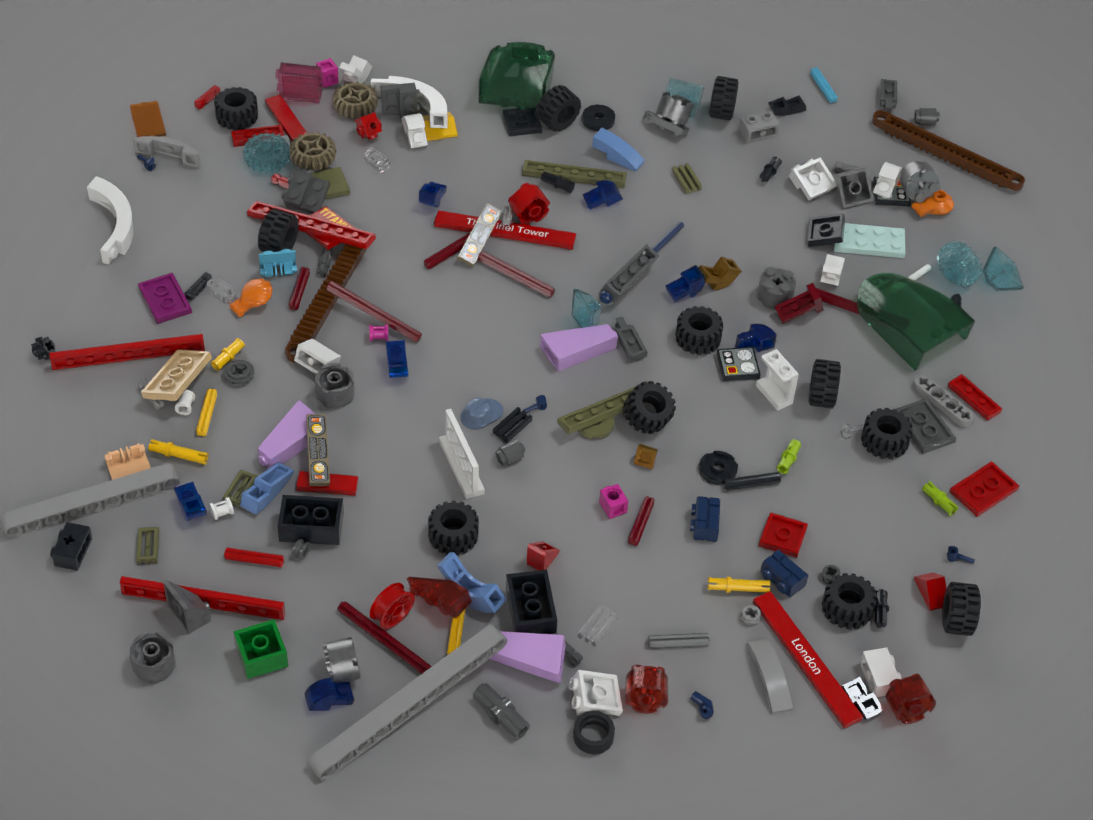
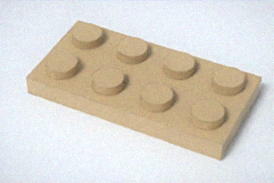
[141,350,212,401]

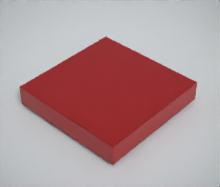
[759,512,808,558]

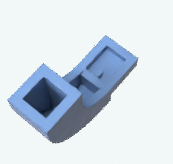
[437,552,507,613]

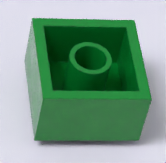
[233,619,288,679]

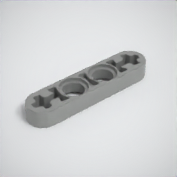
[914,375,974,428]

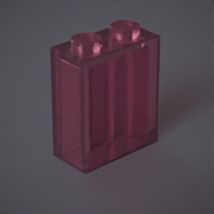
[275,62,322,104]

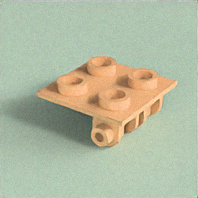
[104,443,151,480]

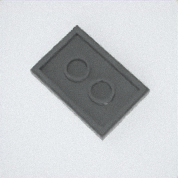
[896,398,956,454]

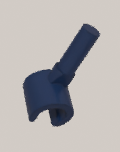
[137,154,156,171]
[522,395,547,413]
[947,546,975,564]

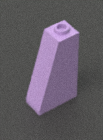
[540,324,618,372]
[258,400,315,469]
[490,631,566,683]

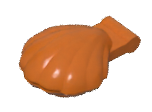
[911,190,954,217]
[230,278,273,317]

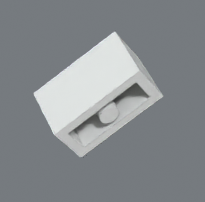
[294,339,341,374]
[860,647,902,697]

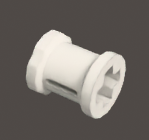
[175,389,196,415]
[209,498,234,520]

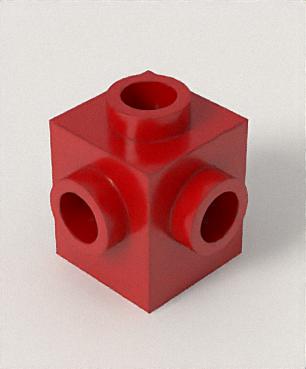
[355,112,382,140]

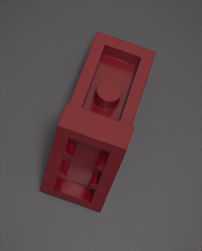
[774,283,824,324]

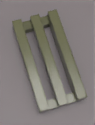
[672,163,702,193]
[222,470,258,509]
[136,527,160,565]

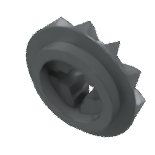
[224,360,255,385]

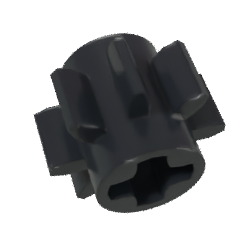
[31,336,56,360]

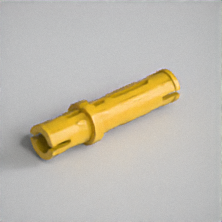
[148,439,209,465]
[707,577,770,593]

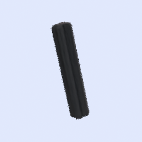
[724,472,781,491]

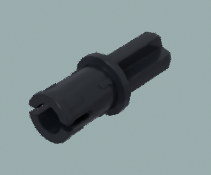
[759,156,782,182]
[541,171,575,193]
[874,589,889,628]

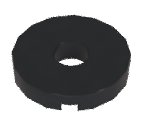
[582,104,615,131]
[699,451,738,485]

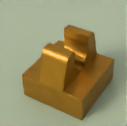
[633,444,658,469]

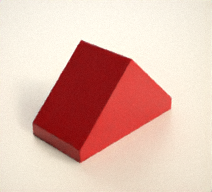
[527,541,560,570]
[914,572,947,611]

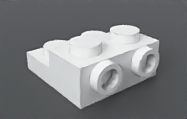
[789,157,837,200]
[569,670,623,716]

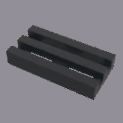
[493,407,533,443]

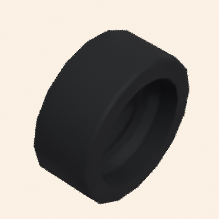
[573,711,615,755]

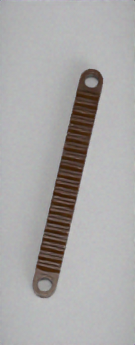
[872,110,1025,191]
[285,244,366,362]

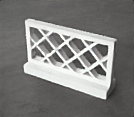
[439,409,485,499]

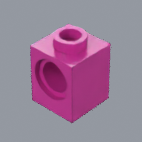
[316,58,339,88]
[599,484,628,519]

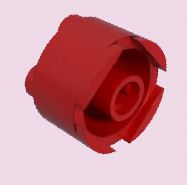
[508,183,550,225]

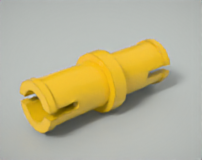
[211,338,245,371]

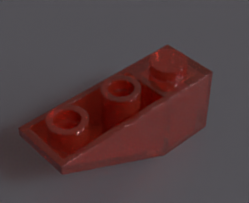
[407,577,472,619]

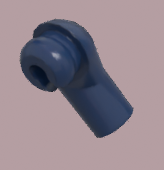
[690,691,714,719]

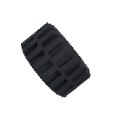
[709,76,739,121]
[536,85,581,132]
[214,87,258,130]
[258,209,299,252]
[675,306,723,355]
[808,359,841,409]
[623,381,676,434]
[861,408,913,459]
[428,501,479,555]
[822,573,877,630]
[942,581,981,636]

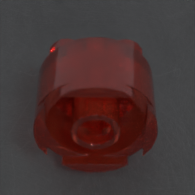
[625,665,668,714]
[885,674,936,724]

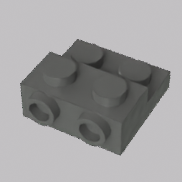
[381,82,420,118]
[282,169,331,214]

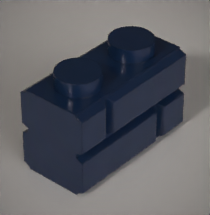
[690,496,720,542]
[760,549,809,598]

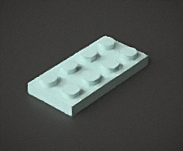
[834,223,906,258]

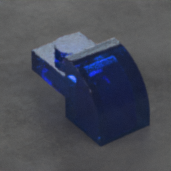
[582,180,623,210]
[419,181,447,208]
[665,265,705,302]
[735,324,777,352]
[386,340,408,379]
[174,481,207,522]
[304,678,355,711]

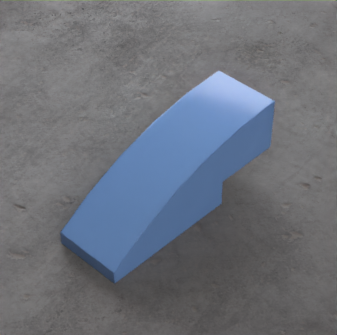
[592,128,645,172]
[240,462,294,515]

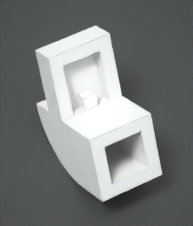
[339,55,373,83]
[401,113,428,149]
[873,162,903,199]
[820,254,845,286]

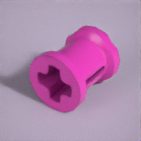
[369,324,388,341]

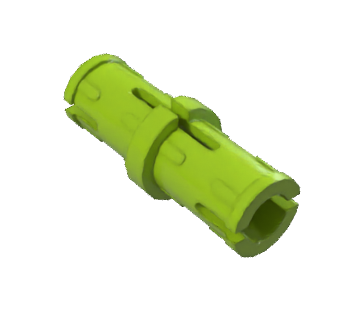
[776,439,802,474]
[922,481,959,516]

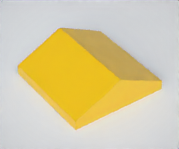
[422,112,458,141]

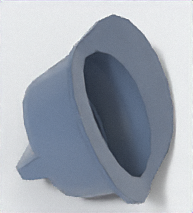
[461,398,504,429]

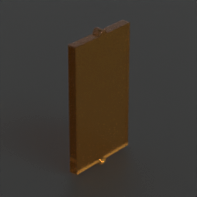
[130,101,166,137]

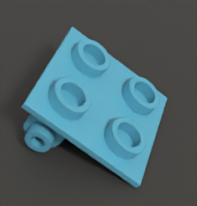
[259,249,297,277]

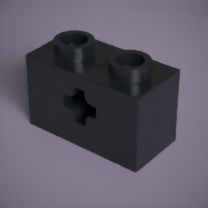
[50,522,93,571]

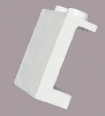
[756,349,799,411]

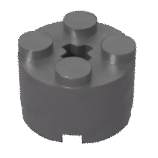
[656,91,694,125]
[899,161,940,203]
[757,267,796,309]
[315,363,355,408]
[130,632,176,684]
[322,637,361,685]

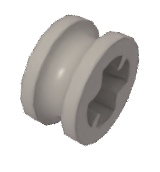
[741,605,761,626]

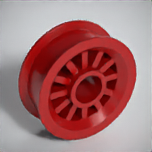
[369,582,415,630]

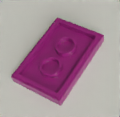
[138,272,192,324]

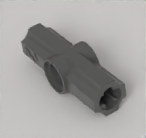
[473,683,530,739]

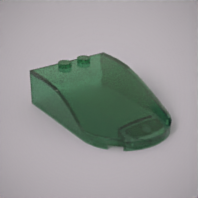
[479,42,555,109]
[856,273,975,371]

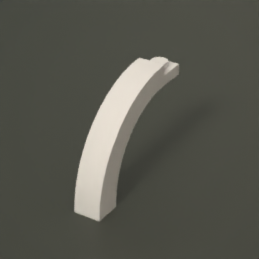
[371,76,448,128]
[87,176,134,265]

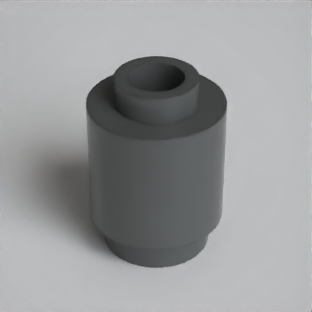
[914,108,940,125]
[495,440,525,465]

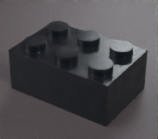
[277,495,344,545]
[506,569,558,634]

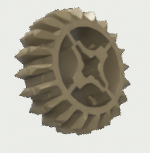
[333,81,378,120]
[289,132,337,171]

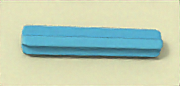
[810,67,838,103]

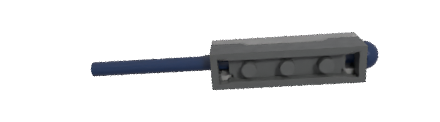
[598,222,684,306]

